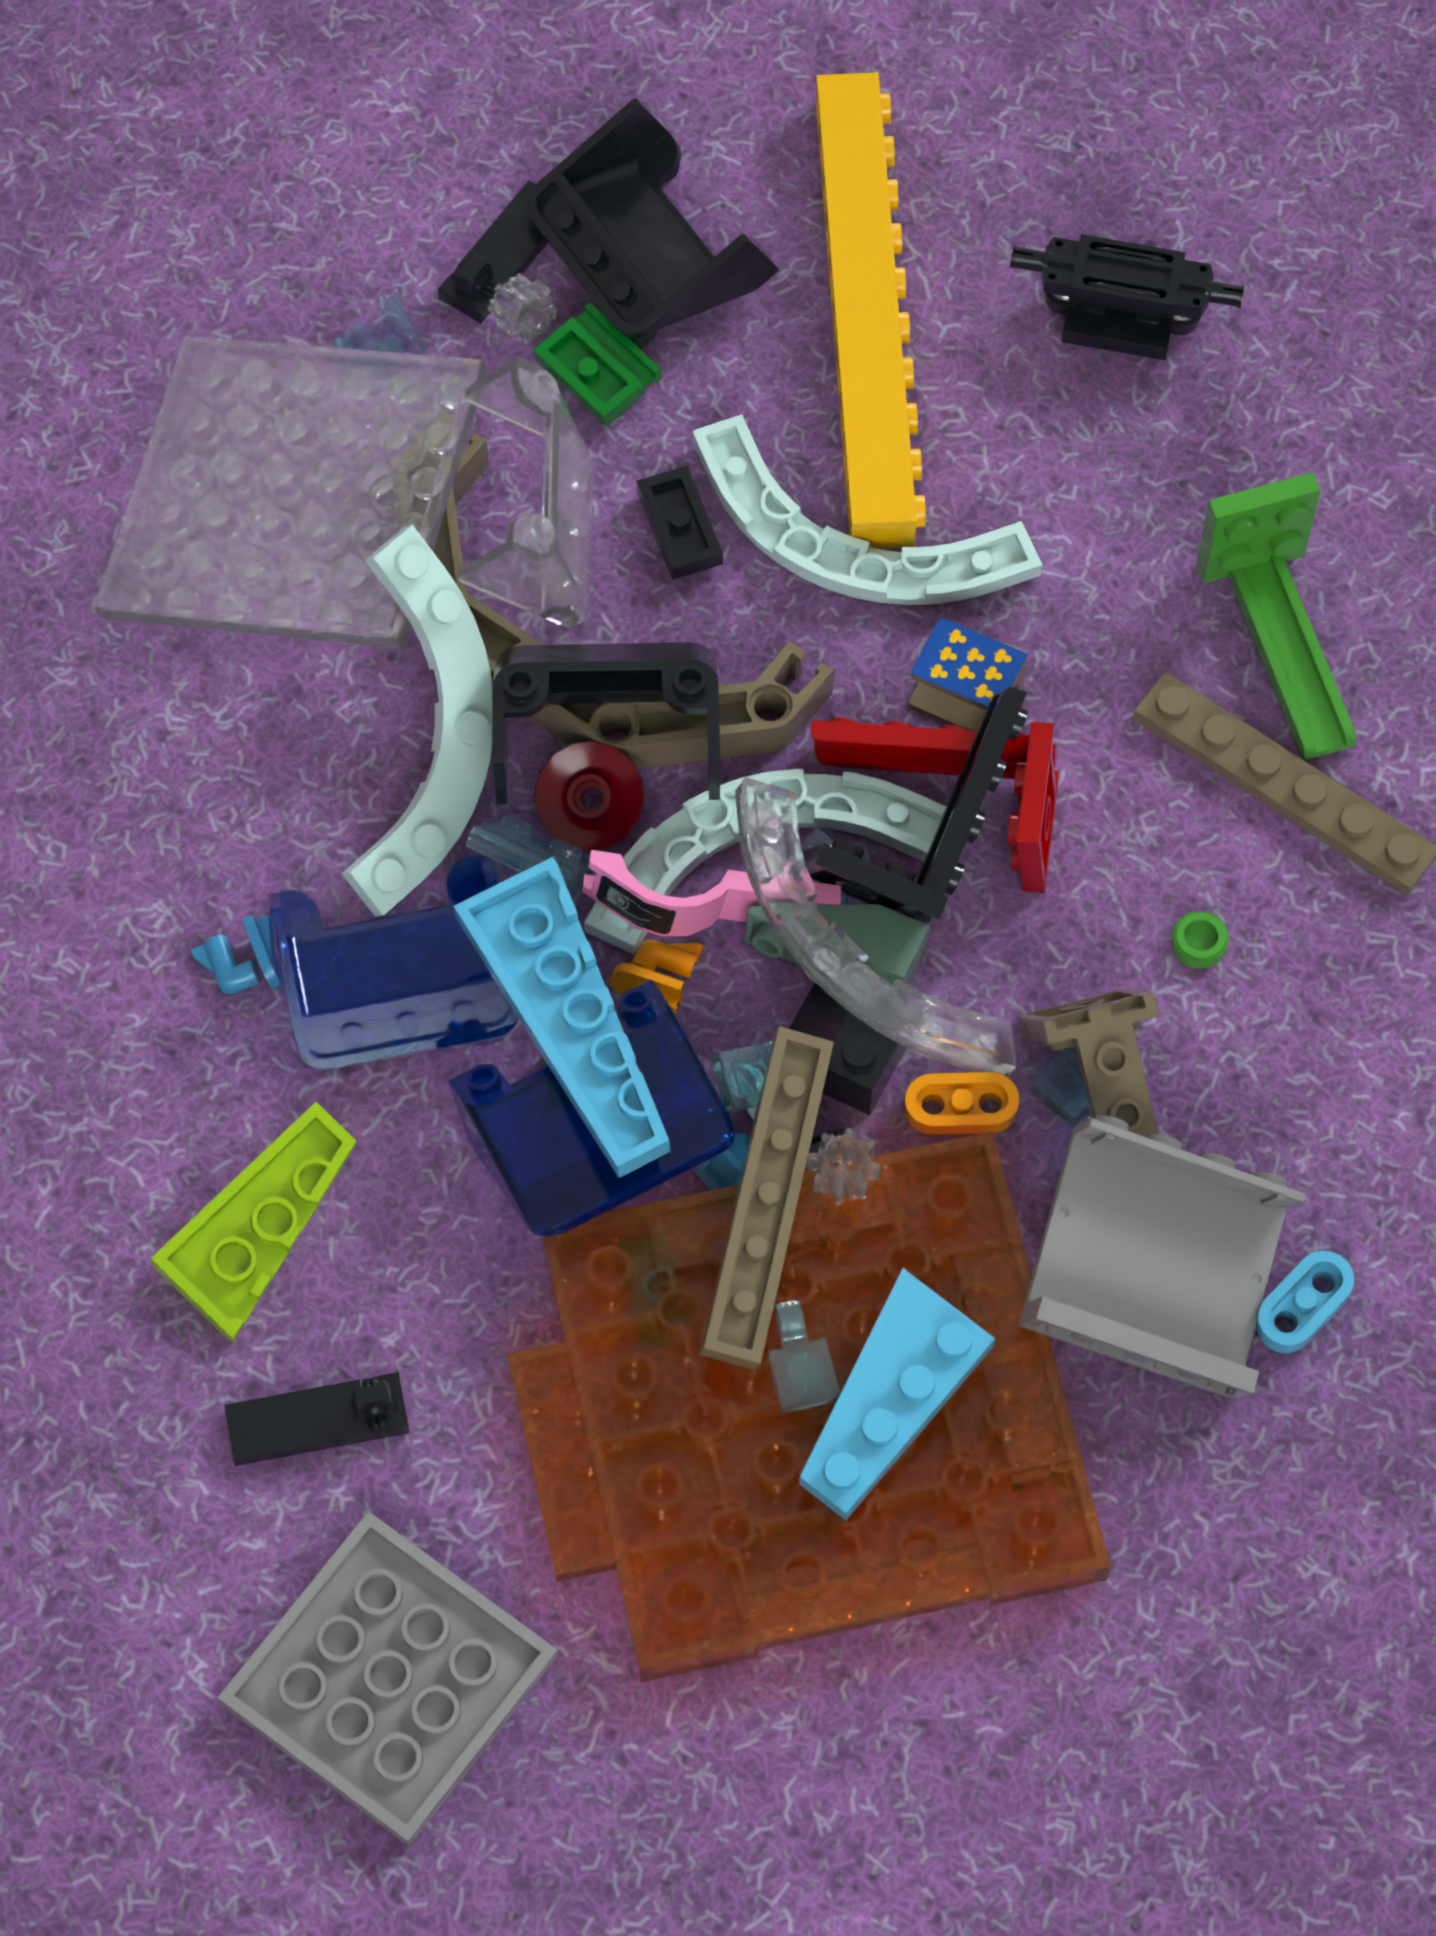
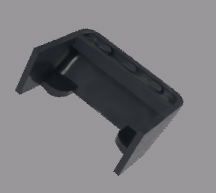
[492,642,720,804]

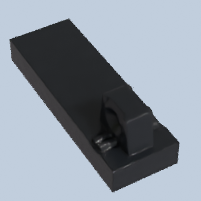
[438,180,549,324]
[224,1372,410,1466]

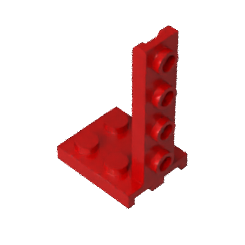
[811,717,1059,893]

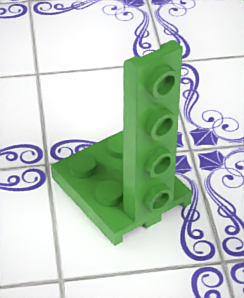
[1196,472,1356,761]

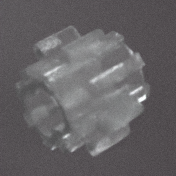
[488,274,558,344]
[807,1128,880,1205]

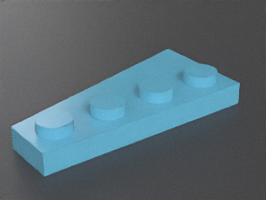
[799,1268,995,1521]

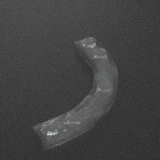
[735,777,1017,1077]

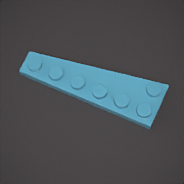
[453,857,671,1178]

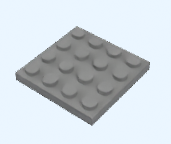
[217,1511,558,1847]

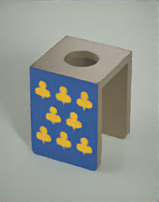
[909,618,1028,731]

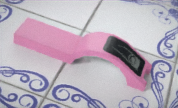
[582,850,841,937]

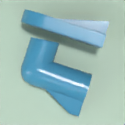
[191,915,284,995]

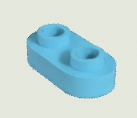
[1256,1251,1354,1353]

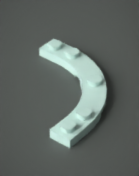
[692,414,1043,605]
[341,524,493,917]
[584,769,946,955]

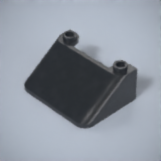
[526,98,779,338]

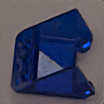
[267,852,519,1070]
[448,980,735,1237]

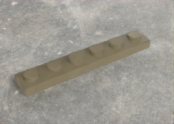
[1133,671,1436,896]
[699,1026,834,1370]

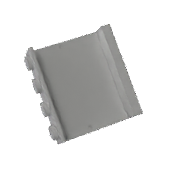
[1018,1115,1306,1399]

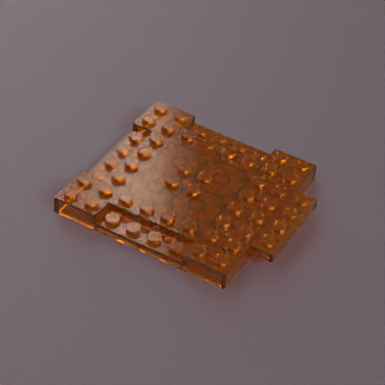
[507,1132,1111,1683]

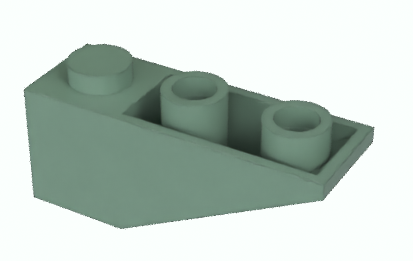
[744,904,930,1006]

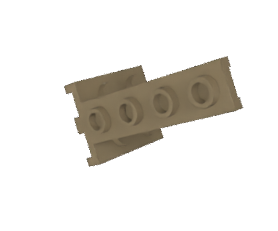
[1017,988,1160,1138]

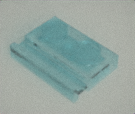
[465,815,594,891]

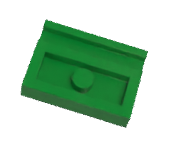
[533,302,662,427]

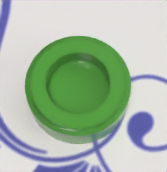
[1171,911,1229,969]

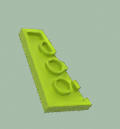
[150,1102,357,1344]

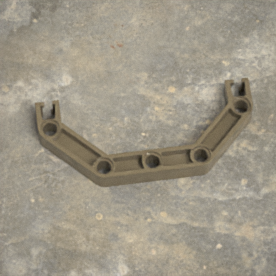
[397,413,834,769]

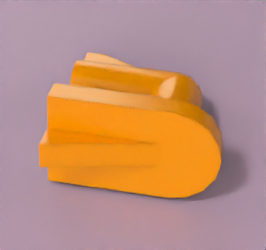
[610,939,704,1015]

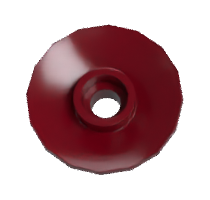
[534,741,645,852]

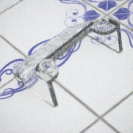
[458,356,593,628]

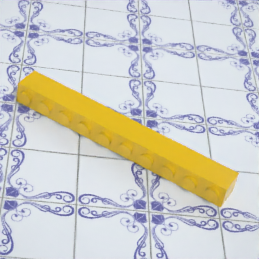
[816,72,926,549]

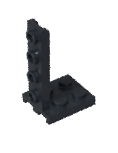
[795,687,1028,923]

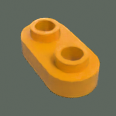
[904,1072,1019,1135]

